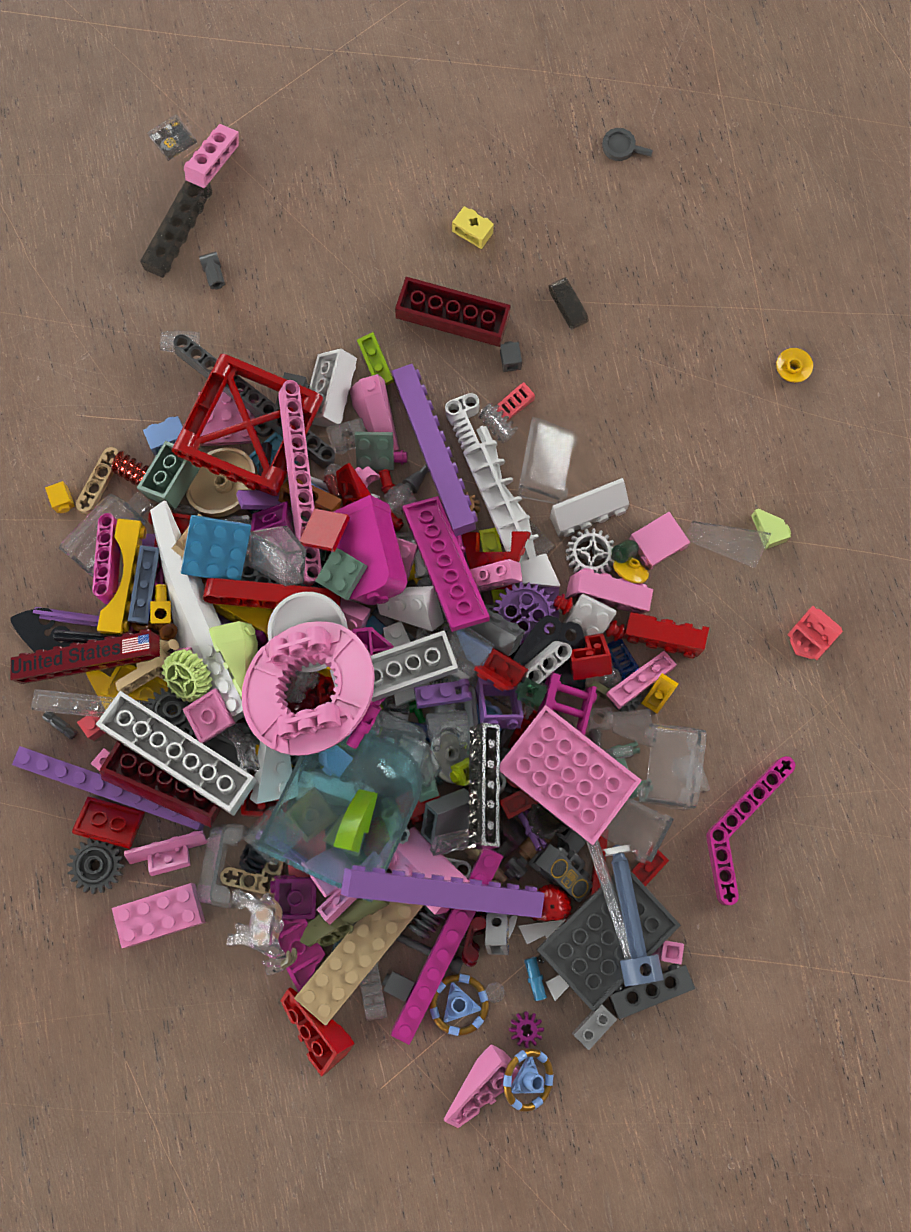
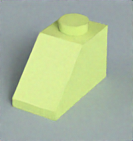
[751,509,791,549]

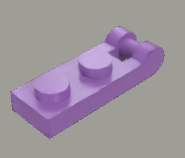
[414,679,473,709]

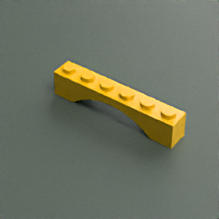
[97,518,147,635]

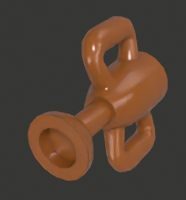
[130,611,178,641]

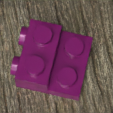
[269,875,316,920]

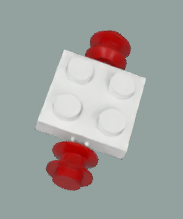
[553,593,626,641]

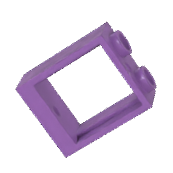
[475,678,524,730]

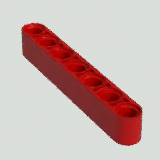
[203,578,341,609]

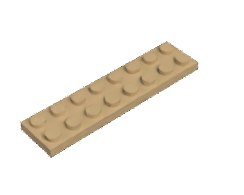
[294,902,423,1026]

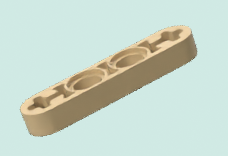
[76,447,121,515]

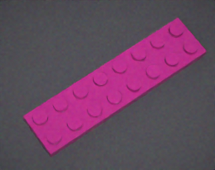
[402,496,490,632]

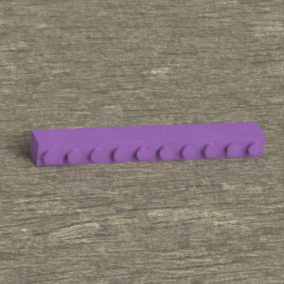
[392,364,478,537]
[12,746,204,831]
[341,865,545,918]

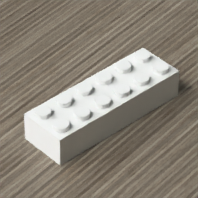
[330,630,458,702]

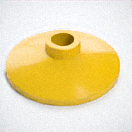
[776,348,813,383]
[613,556,649,584]

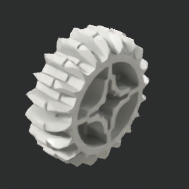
[566,528,617,574]

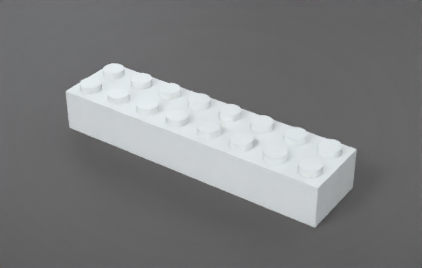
[96,691,257,816]

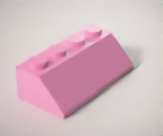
[382,827,470,915]

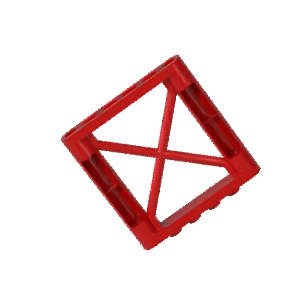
[171,354,323,496]

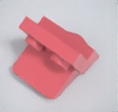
[788,606,843,660]

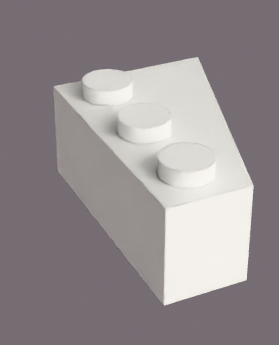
[377,586,444,631]
[250,741,296,804]

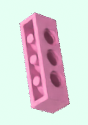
[184,124,239,188]
[470,559,523,593]

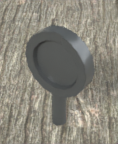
[602,128,653,161]

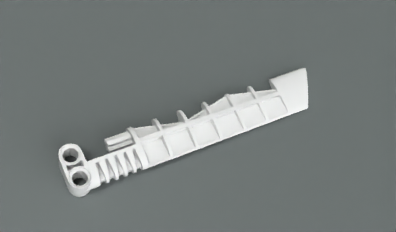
[445,393,560,587]

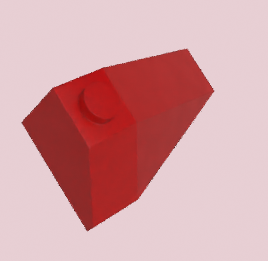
[336,463,371,508]
[280,987,355,1077]

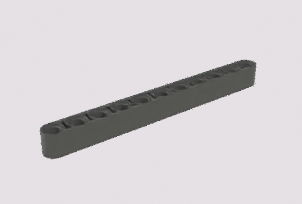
[173,334,335,469]

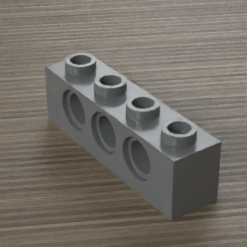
[609,963,695,1020]

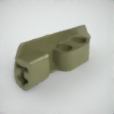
[300,898,390,947]

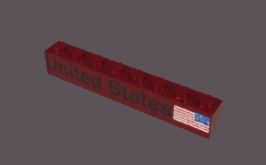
[10,629,160,684]

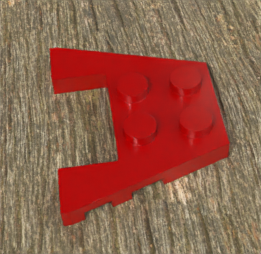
[462,531,531,590]

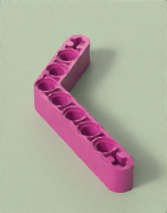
[706,756,795,906]

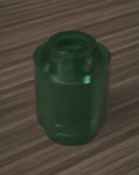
[612,540,639,563]

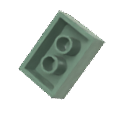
[137,441,200,509]

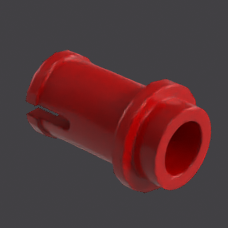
[378,469,396,495]
[391,511,404,532]

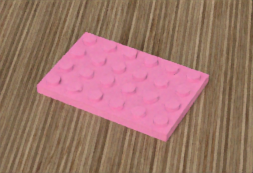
[496,705,642,845]

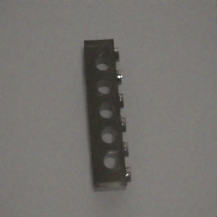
[140,181,212,278]
[468,722,500,850]

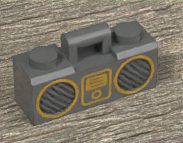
[535,844,593,903]

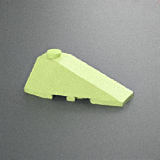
[209,621,258,699]

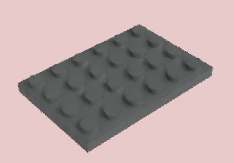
[536,871,681,1012]

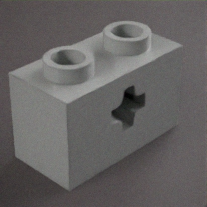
[572,1004,617,1050]

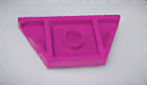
[261,919,326,992]

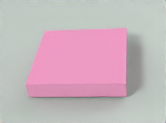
[182,688,236,744]

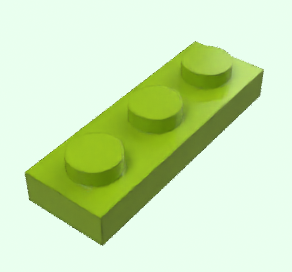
[357,332,395,386]

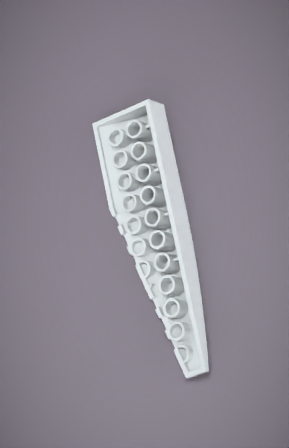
[150,501,245,722]

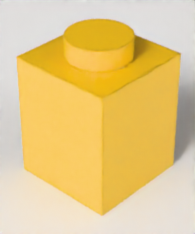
[45,481,75,513]

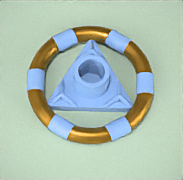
[429,974,489,1036]
[503,1049,554,1112]

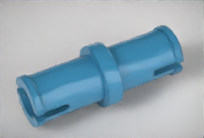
[524,957,547,1001]

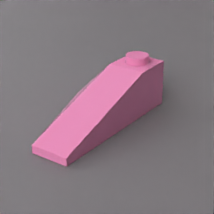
[349,374,399,451]
[444,1044,520,1128]

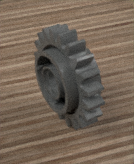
[145,687,193,733]
[67,838,125,894]

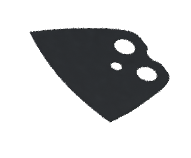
[513,615,586,690]

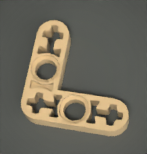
[115,657,166,694]
[220,837,286,895]

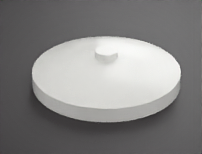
[268,592,348,672]

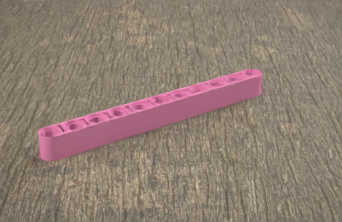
[278,380,322,586]

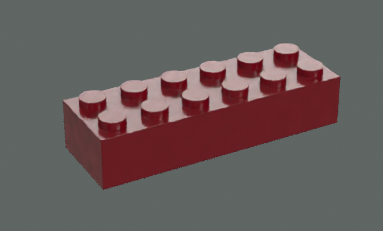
[395,277,511,347]
[100,741,222,828]

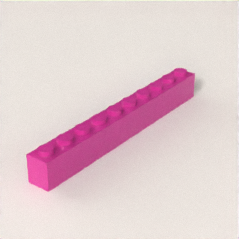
[391,846,503,1045]

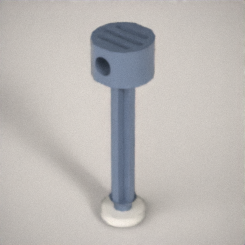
[602,845,664,986]

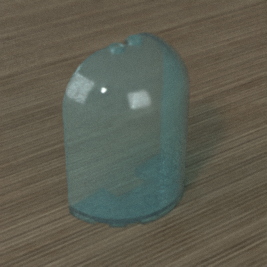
[255,729,422,903]

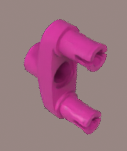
[346,701,381,749]

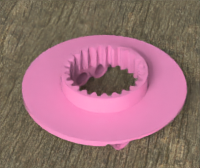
[242,621,375,756]

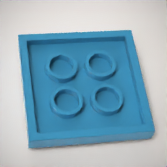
[180,515,251,580]

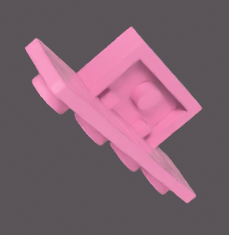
[124,831,207,876]

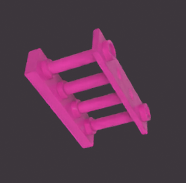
[536,673,597,735]

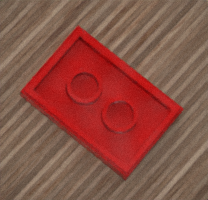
[72,797,145,849]

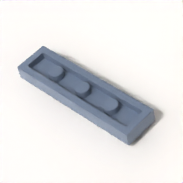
[128,545,159,625]

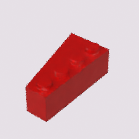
[623,612,710,659]

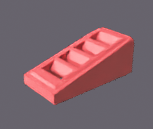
[494,382,535,421]

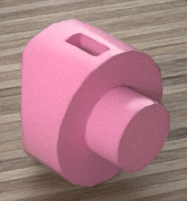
[355,466,380,487]

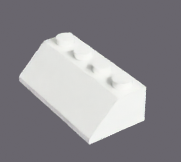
[309,349,357,428]
[550,478,629,537]

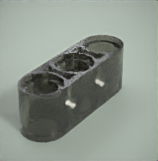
[548,277,589,330]

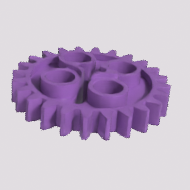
[493,582,556,645]

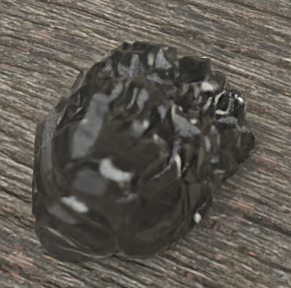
[527,803,569,839]

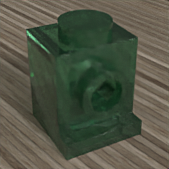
[515,678,548,711]

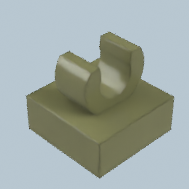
[590,680,611,704]

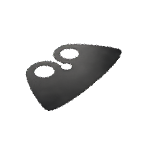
[10,608,72,653]

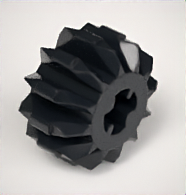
[239,839,271,874]

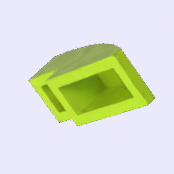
[334,789,378,853]

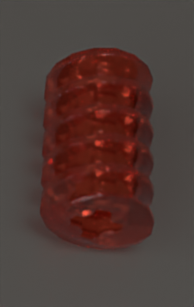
[111,451,149,486]

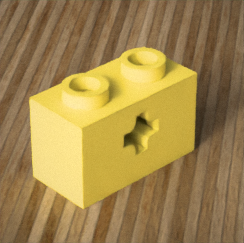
[452,206,494,249]

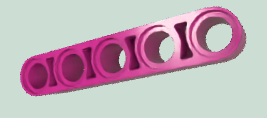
[92,513,121,604]

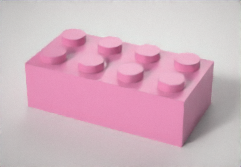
[112,883,206,948]

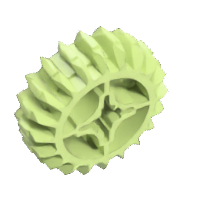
[161,649,213,703]

